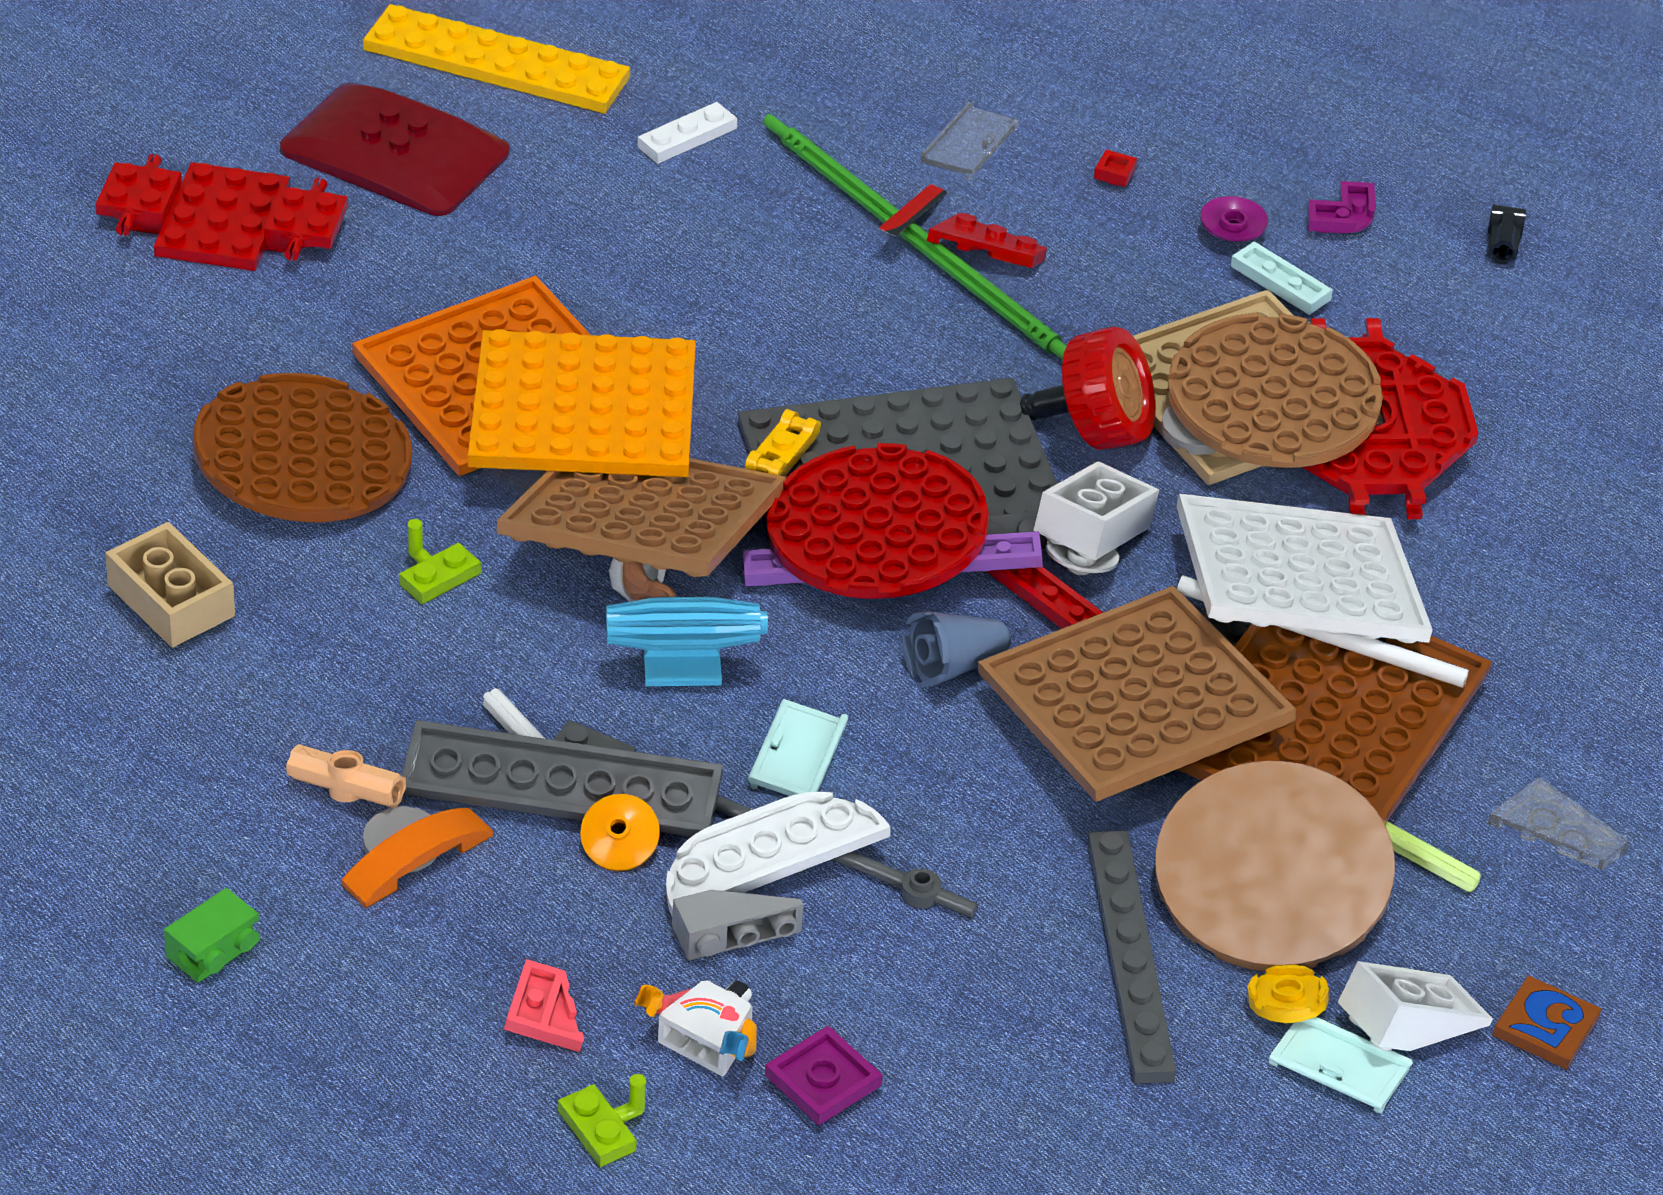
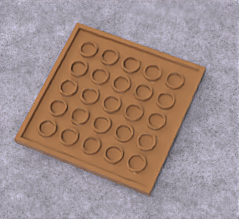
[497,458,786,577]
[978,586,1296,802]

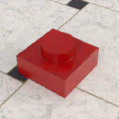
[1094,149,1137,187]

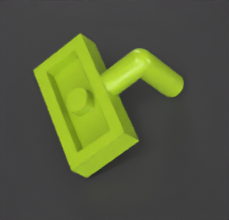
[399,519,481,604]
[558,1074,646,1167]

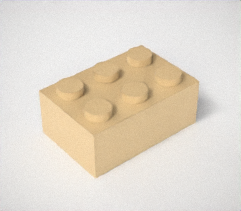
[105,522,235,648]

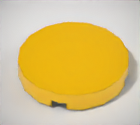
[1247,965,1329,1023]

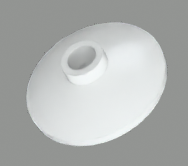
[1046,541,1119,575]

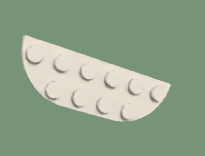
[666,792,890,915]

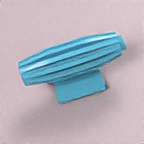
[606,597,768,687]

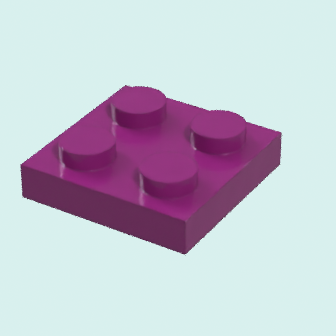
[765,1025,883,1126]

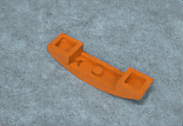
[341,808,493,908]

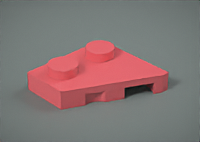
[503,959,584,1053]

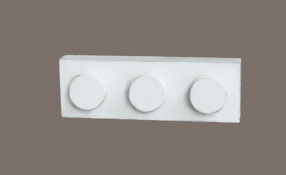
[638,102,737,164]

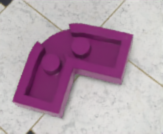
[1307,181,1376,233]

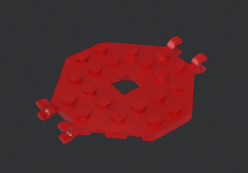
[1302,318,1478,520]

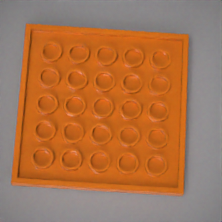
[352,275,591,477]

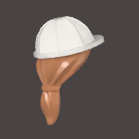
[608,557,676,602]

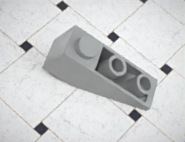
[672,890,803,961]

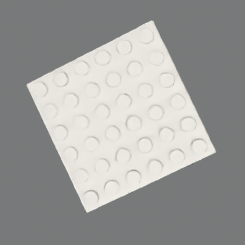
[1176,494,1433,643]

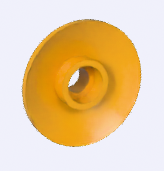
[580,794,660,871]

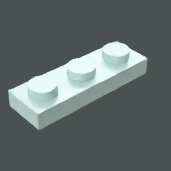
[1231,242,1333,315]

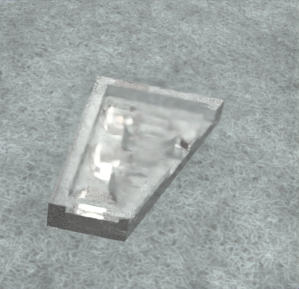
[1488,777,1629,870]

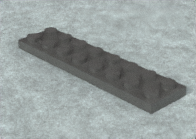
[402,720,723,837]

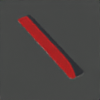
[879,184,947,236]

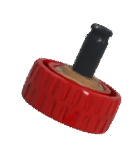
[1020,327,1156,450]

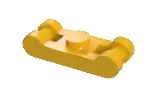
[745,409,821,476]

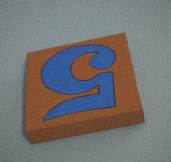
[1493,975,1602,1070]

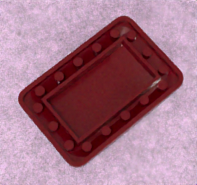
[280,83,510,216]

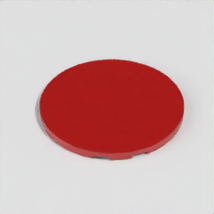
[767,443,989,599]

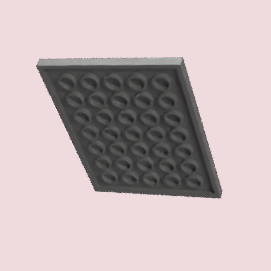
[738,378,1057,516]

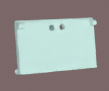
[748,699,848,796]
[1269,1017,1413,1114]

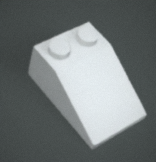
[1338,961,1493,1051]

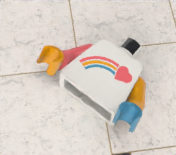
[633,980,757,1077]

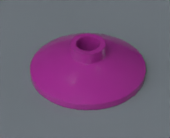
[1200,196,1268,242]

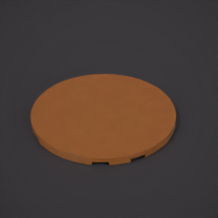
[192,373,413,522]

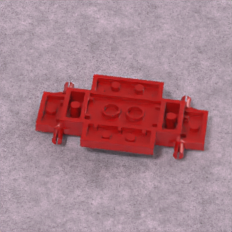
[95,154,348,271]

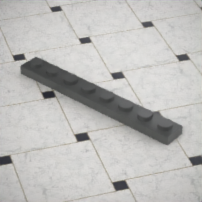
[1087,831,1176,1084]

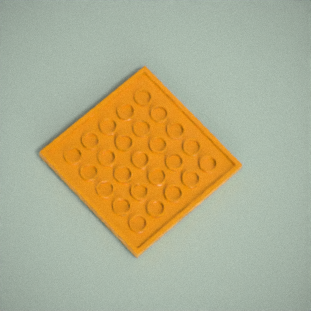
[468,329,696,477]

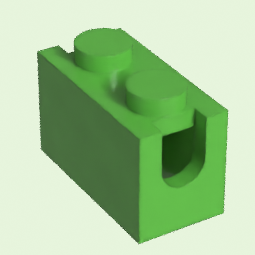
[164,887,260,983]

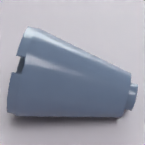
[902,611,1011,687]

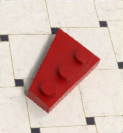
[926,213,1048,268]

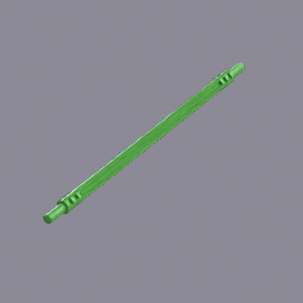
[763,114,1066,360]

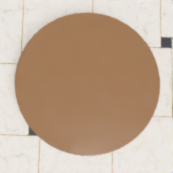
[1168,313,1383,468]
[1155,761,1395,972]

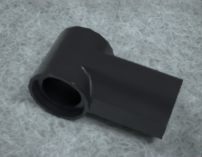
[1488,204,1526,265]

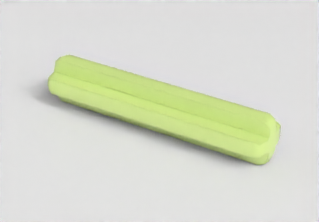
[1385,821,1481,892]

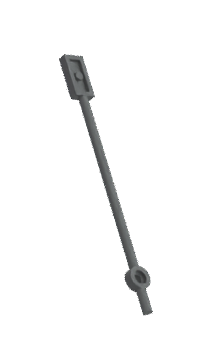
[553,720,978,918]

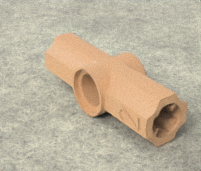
[286,744,406,809]

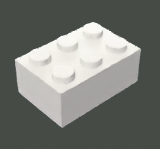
[1033,461,1159,560]

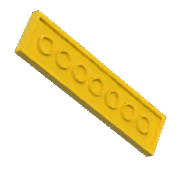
[363,4,630,114]

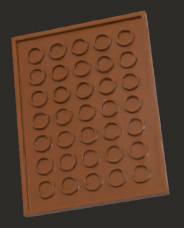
[1177,624,1492,824]

